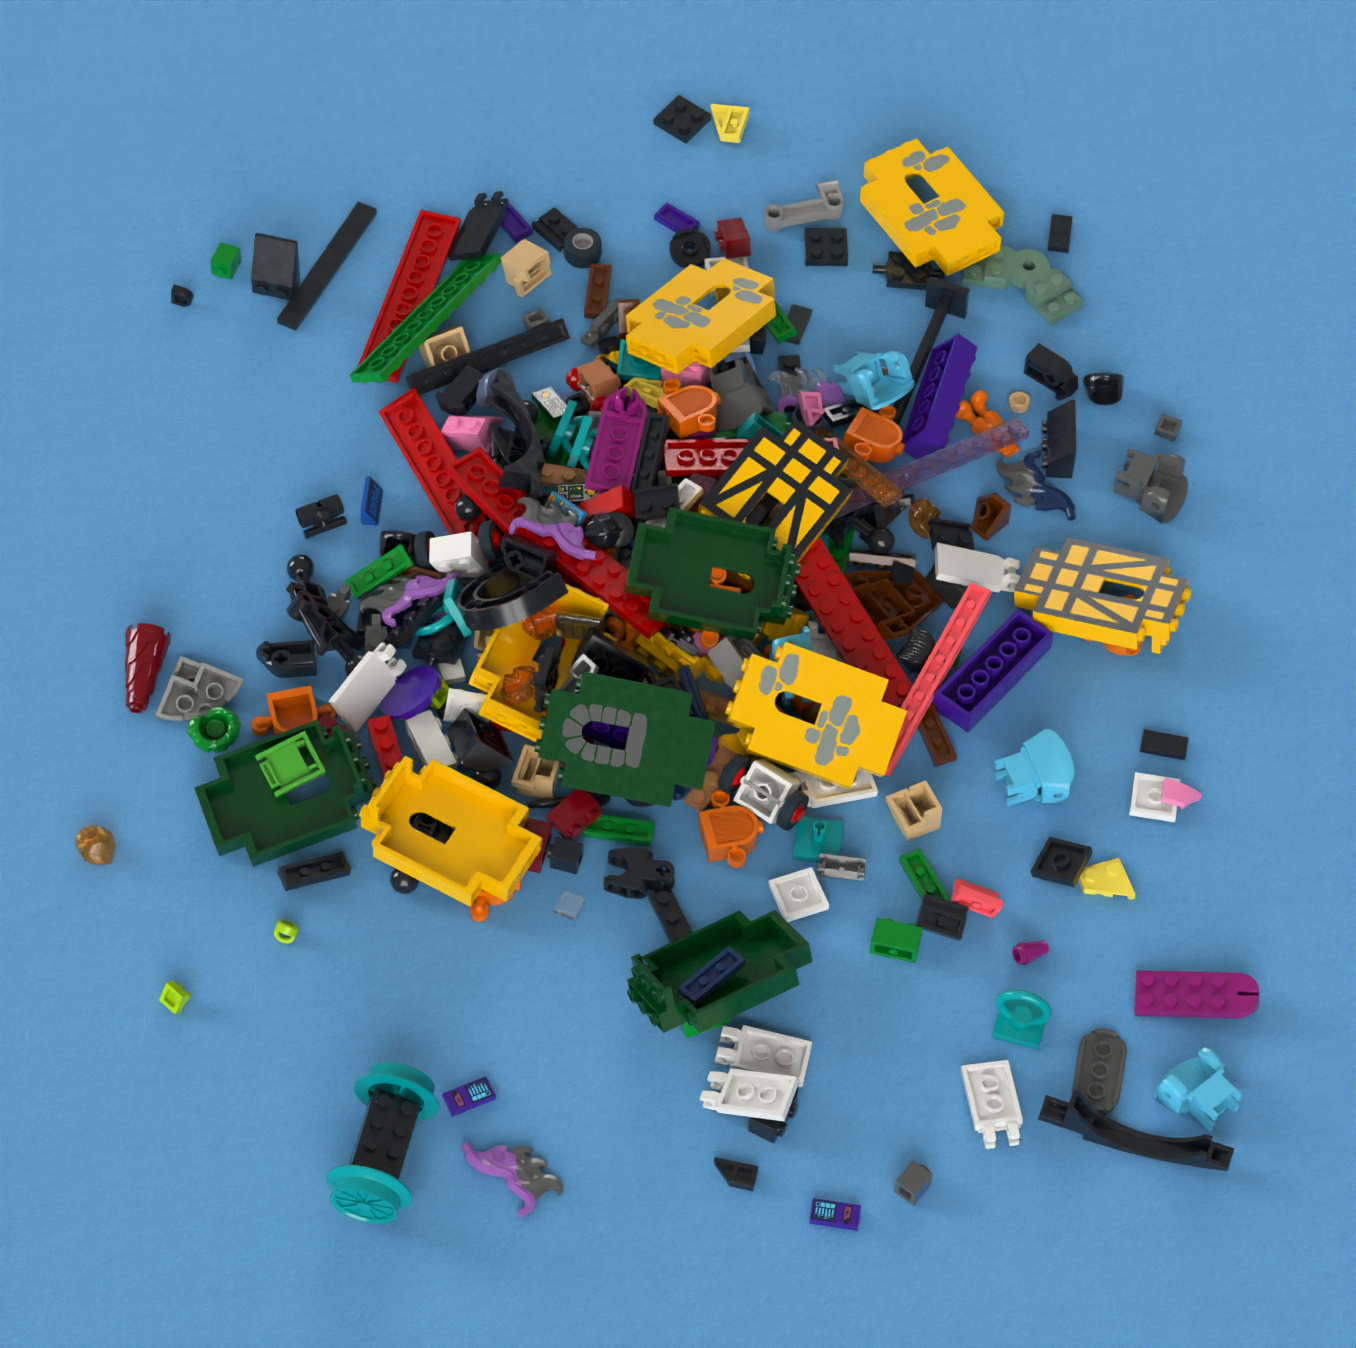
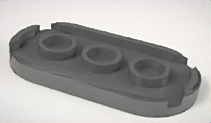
[1072,1029,1127,1115]

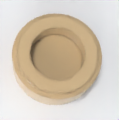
[1008,391,1030,413]

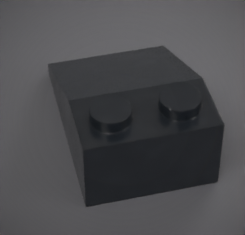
[251,233,300,300]

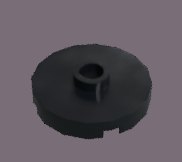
[669,229,711,268]

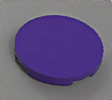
[380,666,442,721]

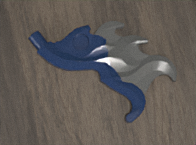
[996,450,1076,521]

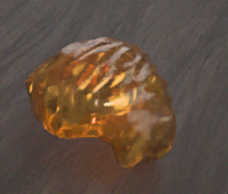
[908,499,941,539]
[521,606,559,641]
[500,665,537,704]
[75,825,116,865]

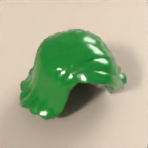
[187,706,241,753]

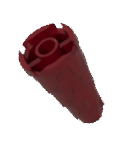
[125,623,171,714]

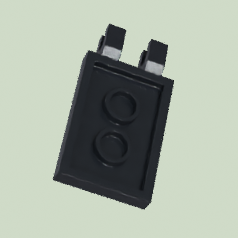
[448,191,509,261]

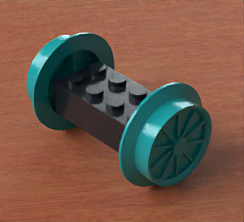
[326,1062,439,1224]

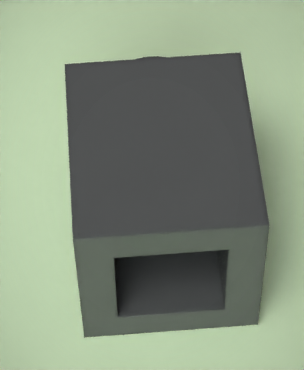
[894,1161,933,1206]

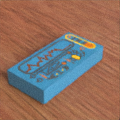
[544,491,588,528]

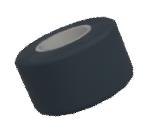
[564,228,602,268]

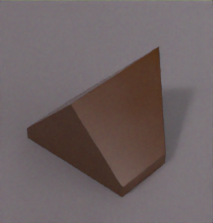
[970,492,1011,541]

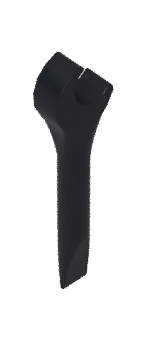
[527,791,611,808]

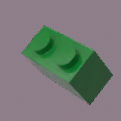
[870,918,923,963]

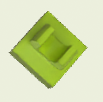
[159,980,191,1014]

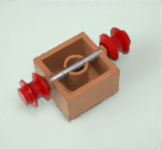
[566,359,621,411]

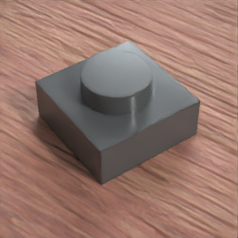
[522,308,550,330]
[1154,414,1182,442]

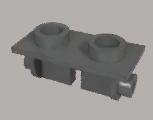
[817,853,866,881]

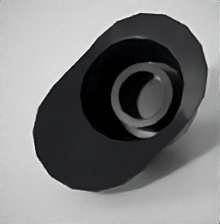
[583,512,634,548]

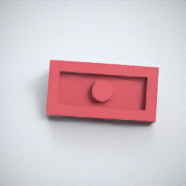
[951,878,1004,918]

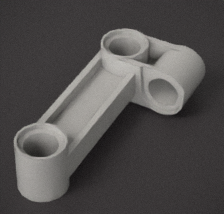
[764,180,844,232]

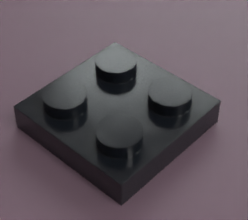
[653,95,711,144]
[804,228,848,266]
[1031,837,1093,888]

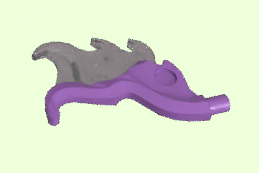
[767,367,846,413]

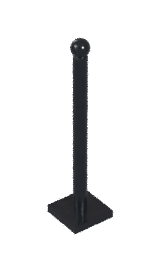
[893,276,970,426]

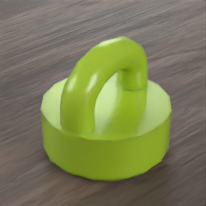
[274,919,299,944]

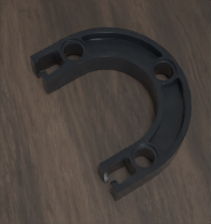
[456,562,568,631]

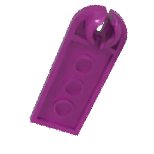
[584,387,647,493]
[1134,970,1259,1018]

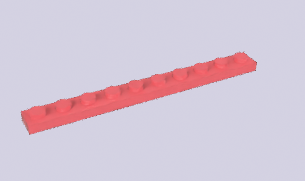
[885,583,991,777]

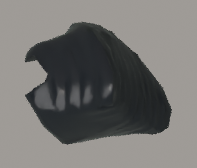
[1083,372,1124,406]
[379,530,417,560]
[896,627,936,674]

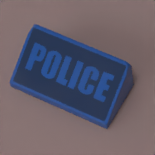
[360,476,383,525]

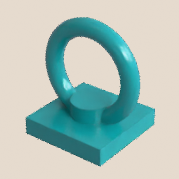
[547,399,584,461]
[566,415,598,471]
[415,578,473,637]
[992,990,1052,1050]

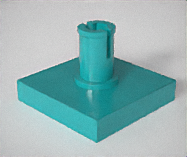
[617,339,661,380]
[792,816,844,863]

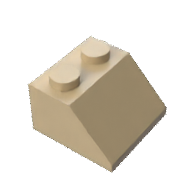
[418,325,471,368]

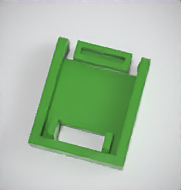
[255,731,326,798]

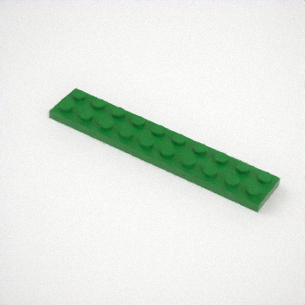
[349,253,501,383]

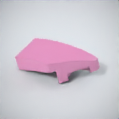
[798,392,825,428]
[1161,778,1202,810]

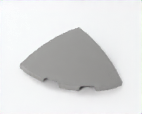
[155,656,244,721]

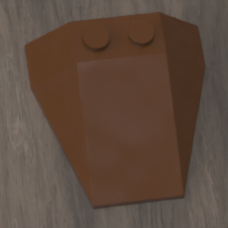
[843,570,944,640]

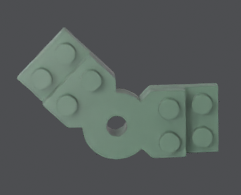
[962,245,1084,326]

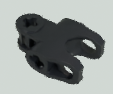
[604,847,675,899]

